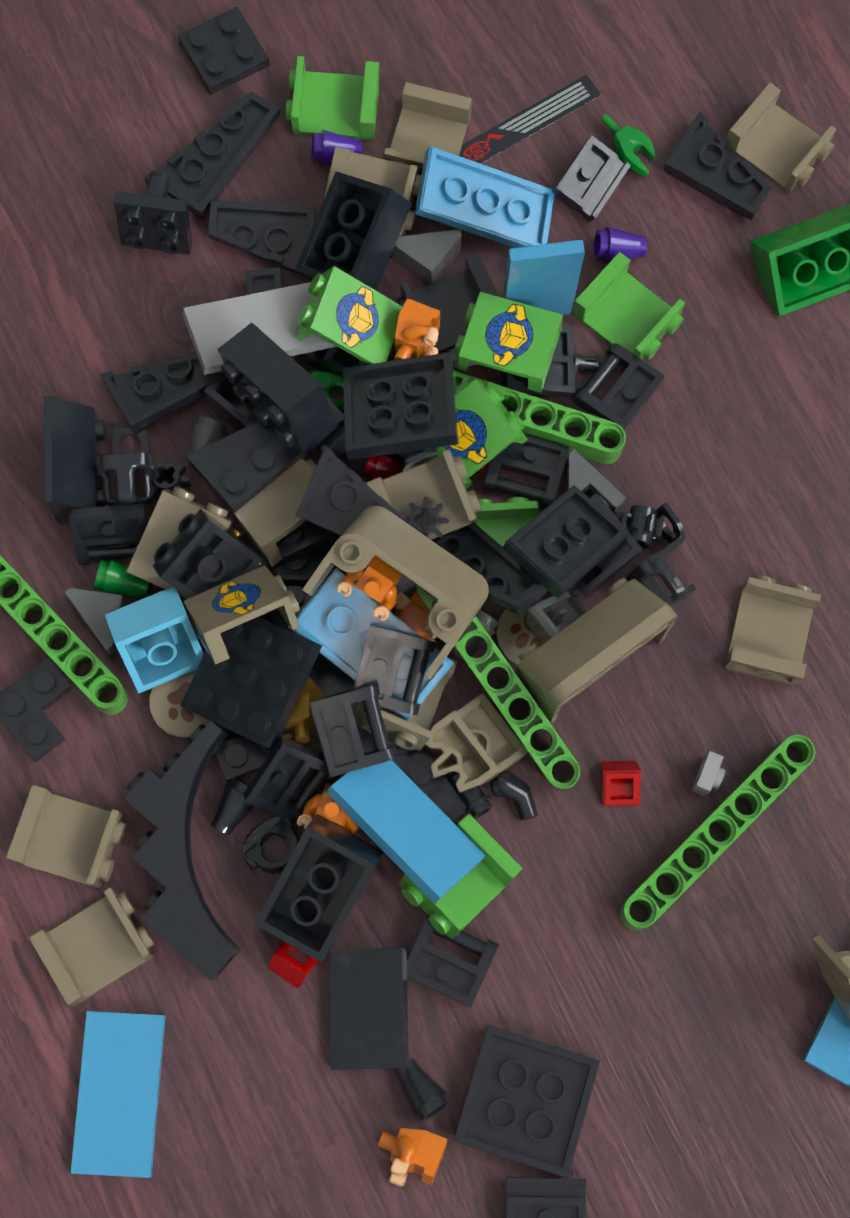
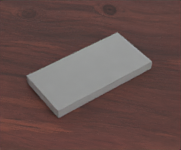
[183,282,337,375]

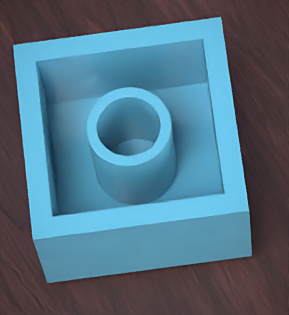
[105,587,204,693]

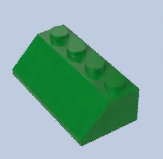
[750,204,850,317]

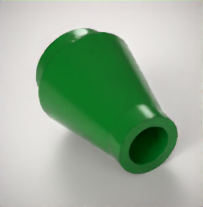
[94,559,149,597]

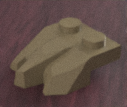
[425,693,528,793]

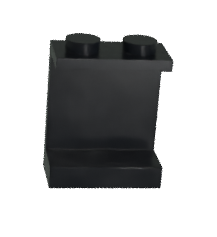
[397,254,499,354]

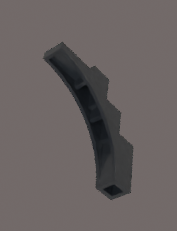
[124,721,241,980]

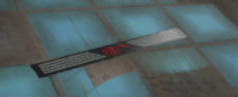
[413,75,601,202]

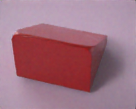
[600,761,641,806]
[268,942,318,988]

